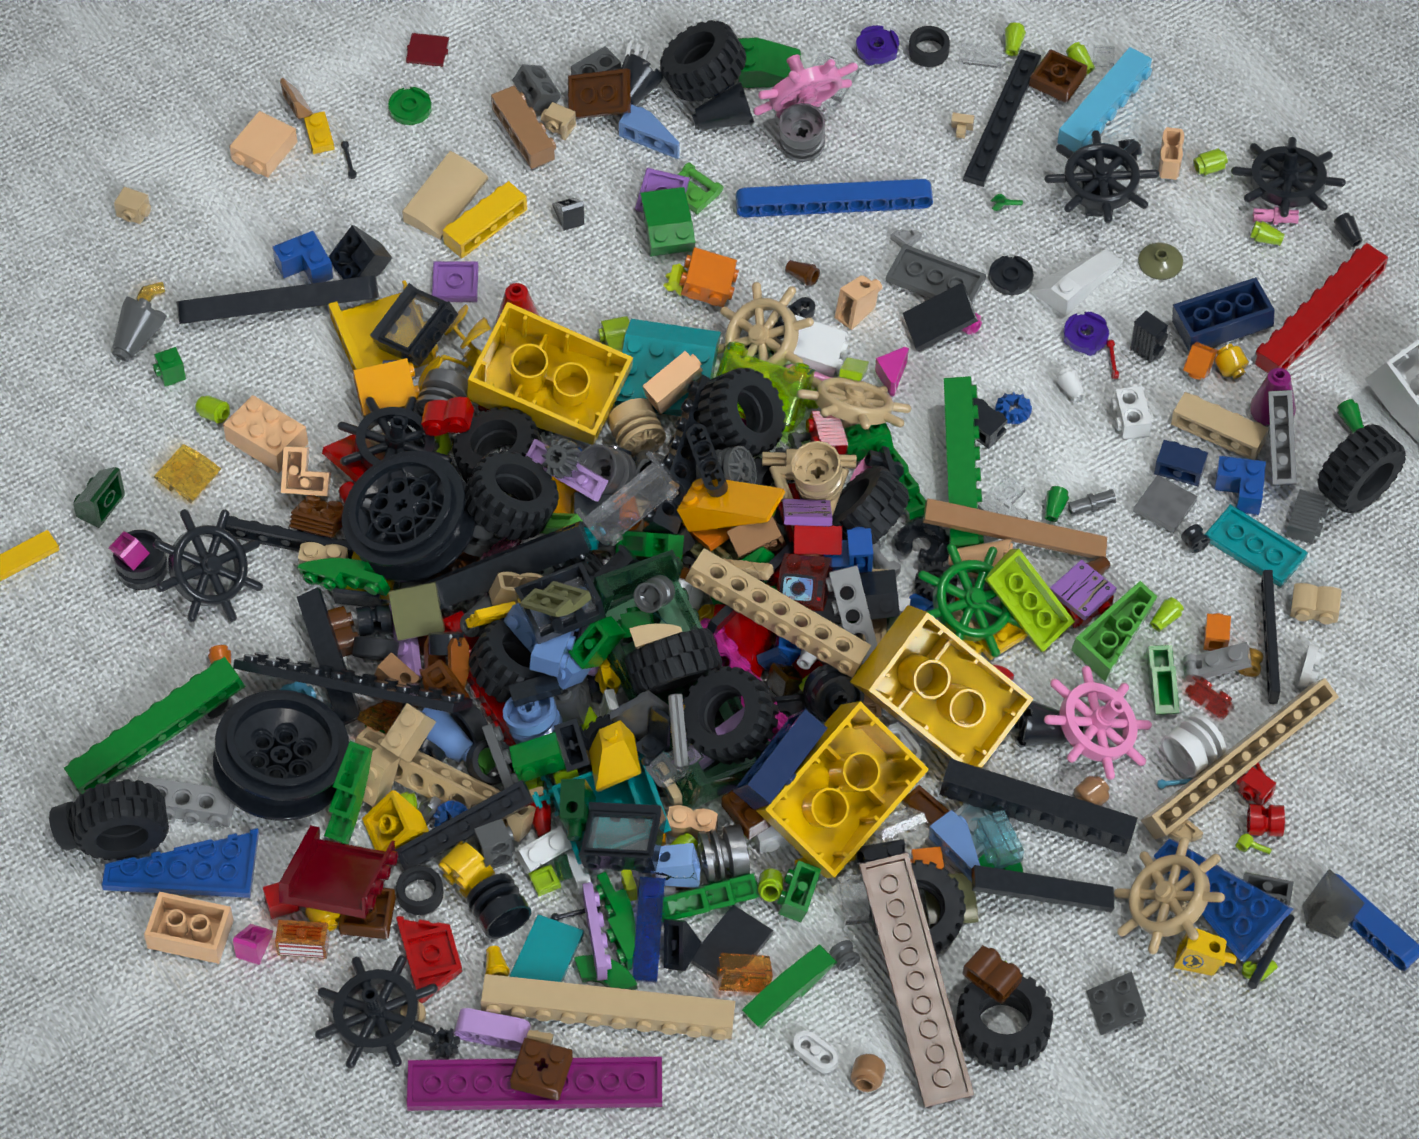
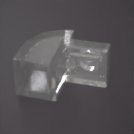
[645,739,704,788]

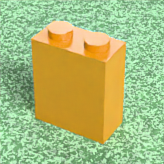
[352,358,420,417]

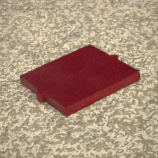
[406,33,449,67]

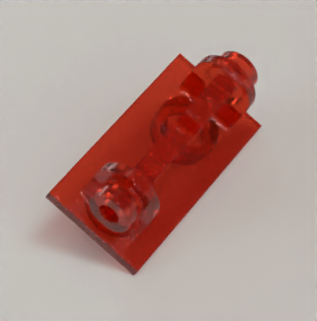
[1185,676,1235,719]

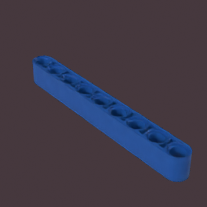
[735,179,933,217]

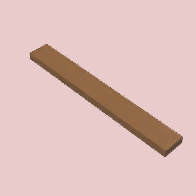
[923,498,1108,559]

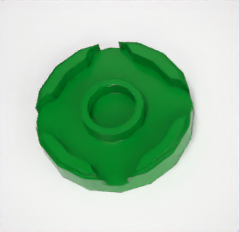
[388,87,432,125]

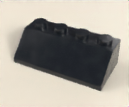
[800,569,900,623]

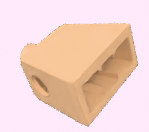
[834,275,882,330]

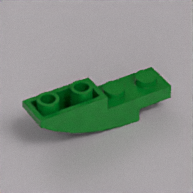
[297,558,391,596]
[594,872,636,971]

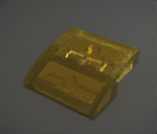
[154,444,221,503]

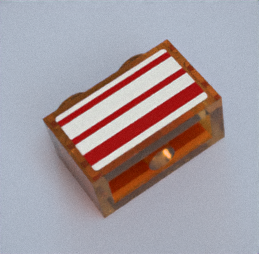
[275,920,330,959]

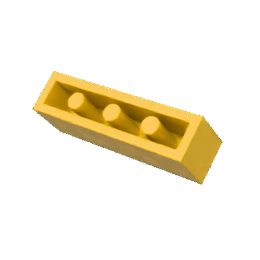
[443,181,527,259]

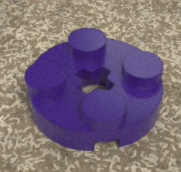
[856,25,899,66]
[1064,312,1109,356]

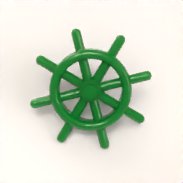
[918,543,1023,657]

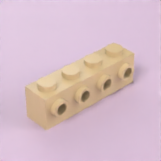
[1171,392,1269,460]

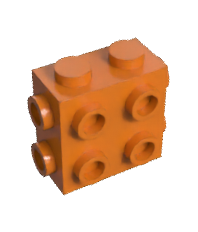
[679,247,739,307]

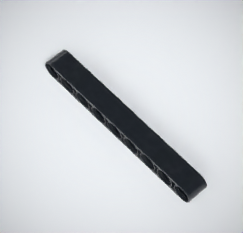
[176,275,379,324]

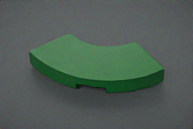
[574,955,638,990]

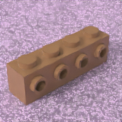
[491,85,556,169]

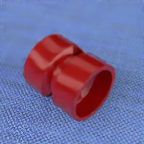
[1247,804,1285,837]

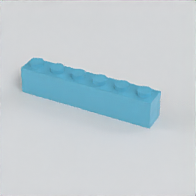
[1057,47,1152,152]

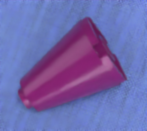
[1250,368,1296,427]

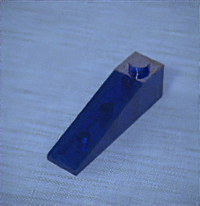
[633,877,666,982]

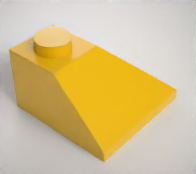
[589,720,641,792]
[362,790,429,851]

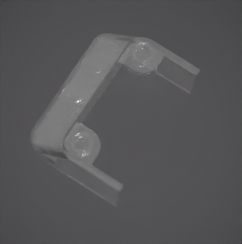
[575,451,680,546]

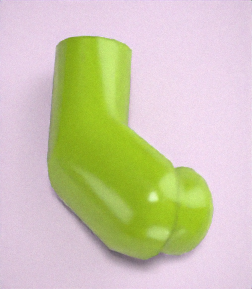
[434,432,452,455]
[1241,960,1278,981]

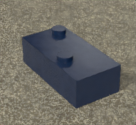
[1172,277,1275,353]
[733,709,828,810]

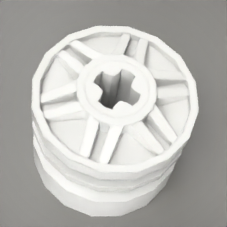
[1161,713,1226,778]

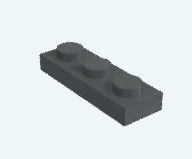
[482,722,519,789]

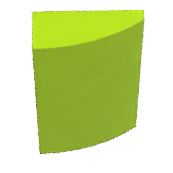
[985,549,1075,652]

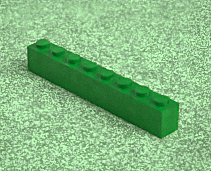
[944,376,984,548]
[64,657,246,794]

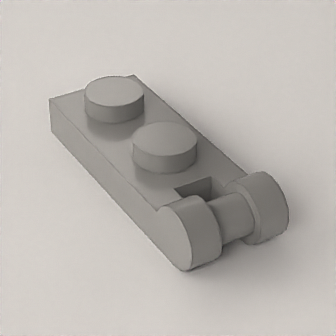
[1183,642,1252,682]

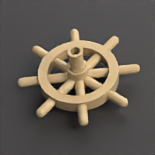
[717,282,814,380]
[797,375,911,429]
[1114,837,1225,954]

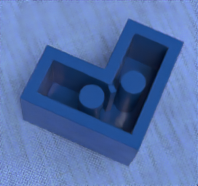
[272,231,334,284]
[1215,456,1266,515]
[823,527,873,576]

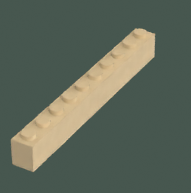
[1141,678,1339,840]
[481,974,735,1040]

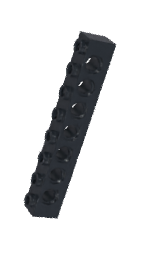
[642,375,711,535]

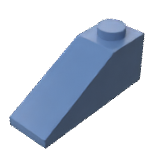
[619,104,680,159]
[929,810,980,882]

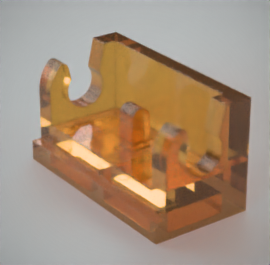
[717,953,773,993]

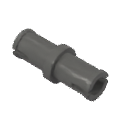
[1067,489,1116,516]

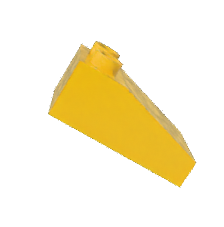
[467,302,633,445]
[850,605,1033,768]
[756,701,929,878]

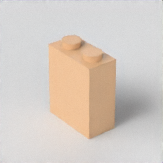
[229,111,297,178]
[643,351,703,415]

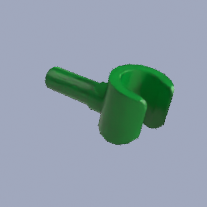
[990,194,1023,211]

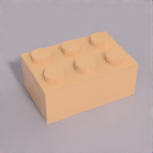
[223,395,308,473]
[144,892,234,964]

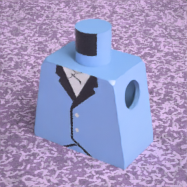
[642,843,701,888]

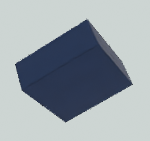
[756,646,790,671]

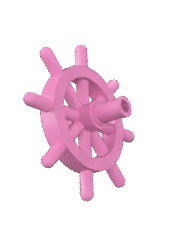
[753,55,858,118]
[1044,666,1152,780]

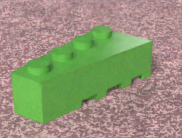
[1071,581,1157,682]

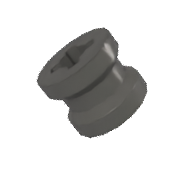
[829,940,860,971]

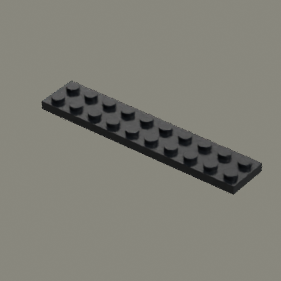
[233,652,473,713]

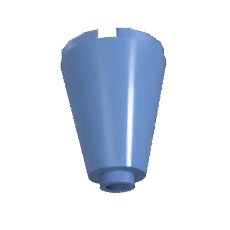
[421,708,473,763]

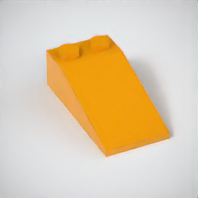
[677,478,785,532]

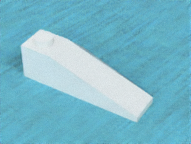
[1031,249,1123,317]

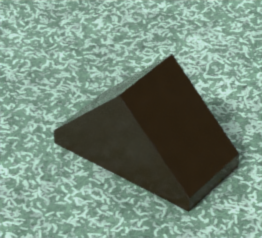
[767,663,803,696]

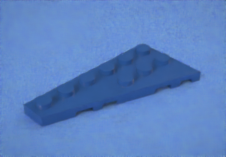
[102,828,259,898]
[1154,839,1294,962]

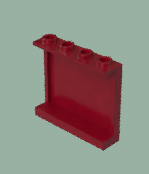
[279,825,398,919]

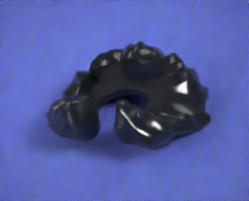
[893,519,950,566]

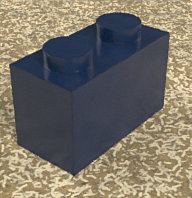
[1154,440,1208,487]

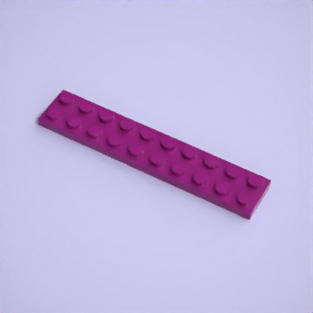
[407,1057,663,1111]

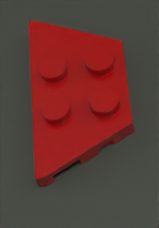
[396,916,463,1003]

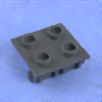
[1087,971,1146,1035]

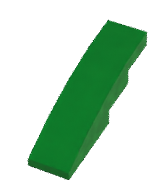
[890,448,926,520]
[324,741,373,845]
[656,872,760,923]
[742,944,837,1029]

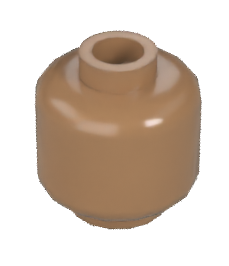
[1073,776,1110,806]
[850,1054,886,1092]

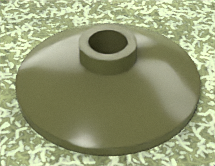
[1138,243,1183,280]

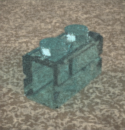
[974,810,1024,869]

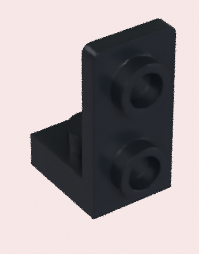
[636,706,671,766]

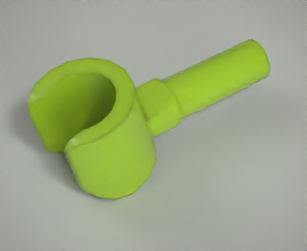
[1235,834,1272,855]

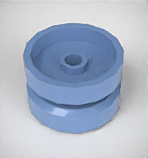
[503,697,563,744]

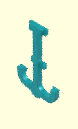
[532,774,560,817]

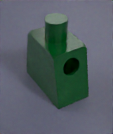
[559,779,596,841]

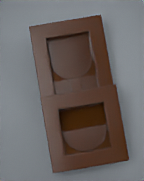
[420,659,470,698]

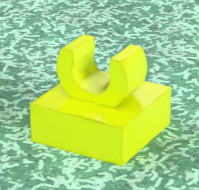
[663,264,686,296]

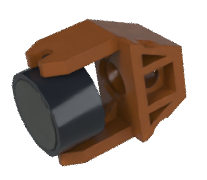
[419,632,470,689]

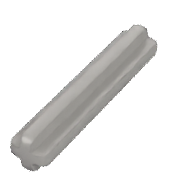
[668,694,688,767]

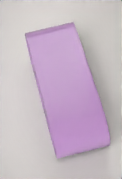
[454,1008,531,1051]

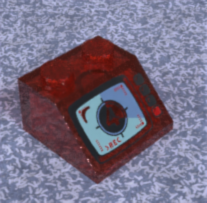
[778,553,833,611]

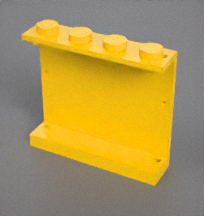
[328,280,439,370]

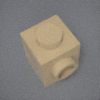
[114,187,151,224]

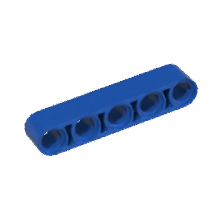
[1316,873,1419,971]

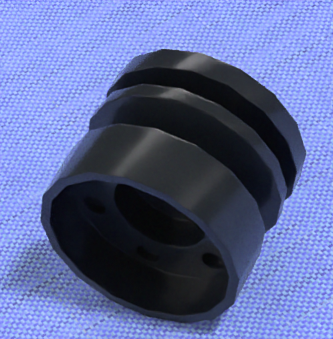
[466,873,532,939]

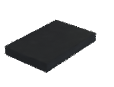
[903,283,978,352]
[691,905,773,988]

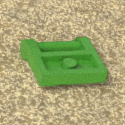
[677,162,724,215]

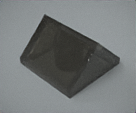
[1302,869,1365,939]

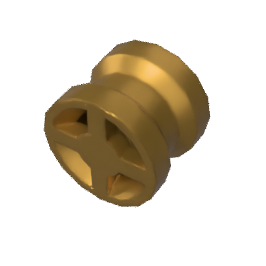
[1237,648,1264,677]

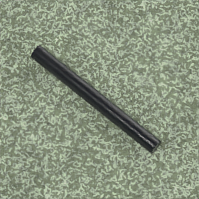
[1247,914,1295,989]

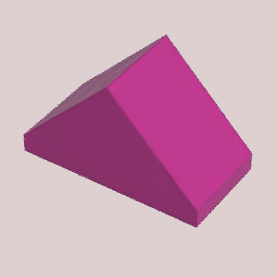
[875,347,909,396]
[108,531,150,571]
[233,924,274,965]

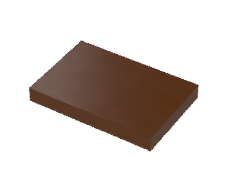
[568,68,631,119]

